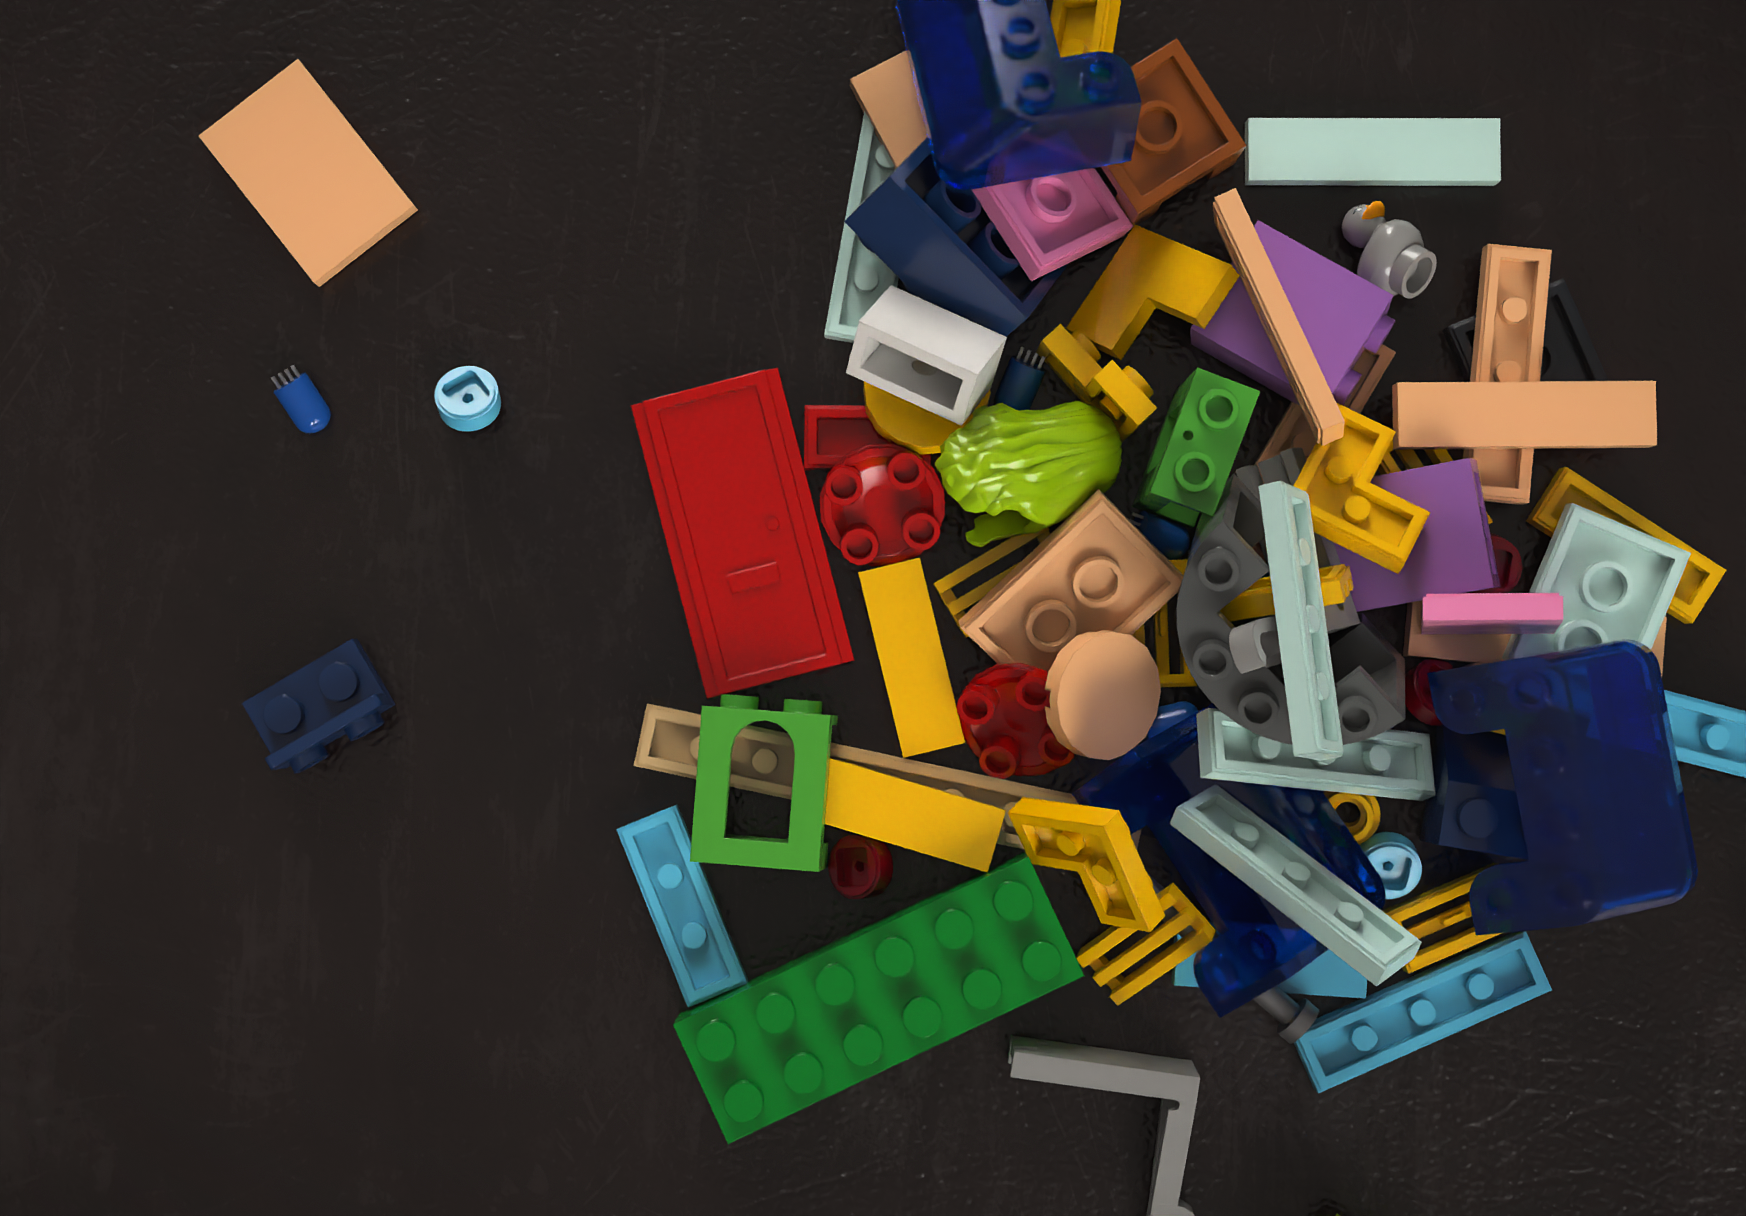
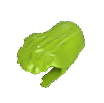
[934,401,1122,547]

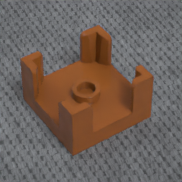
[1064,38,1247,230]

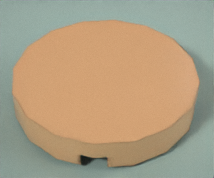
[1045,630,1161,760]

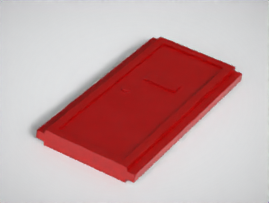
[631,367,854,699]

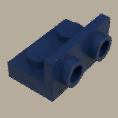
[242,639,396,774]

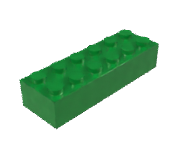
[673,852,1084,1144]

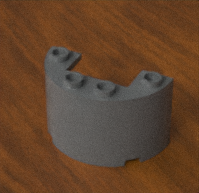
[1177,474,1405,745]

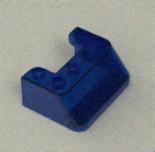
[896,0,1142,190]
[1427,639,1698,935]
[1072,703,1386,1018]

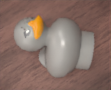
[1342,201,1437,299]

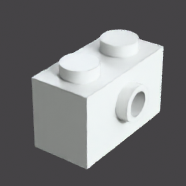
[846,285,1007,426]

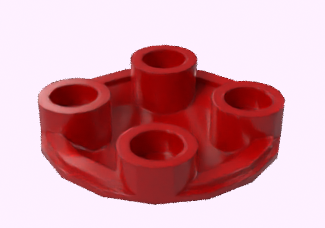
[820,443,945,566]
[956,663,1075,779]

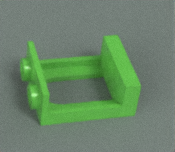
[1132,367,1260,529]
[690,694,838,872]

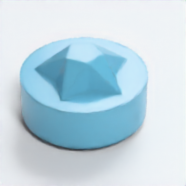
[434,366,501,432]
[1354,832,1422,899]

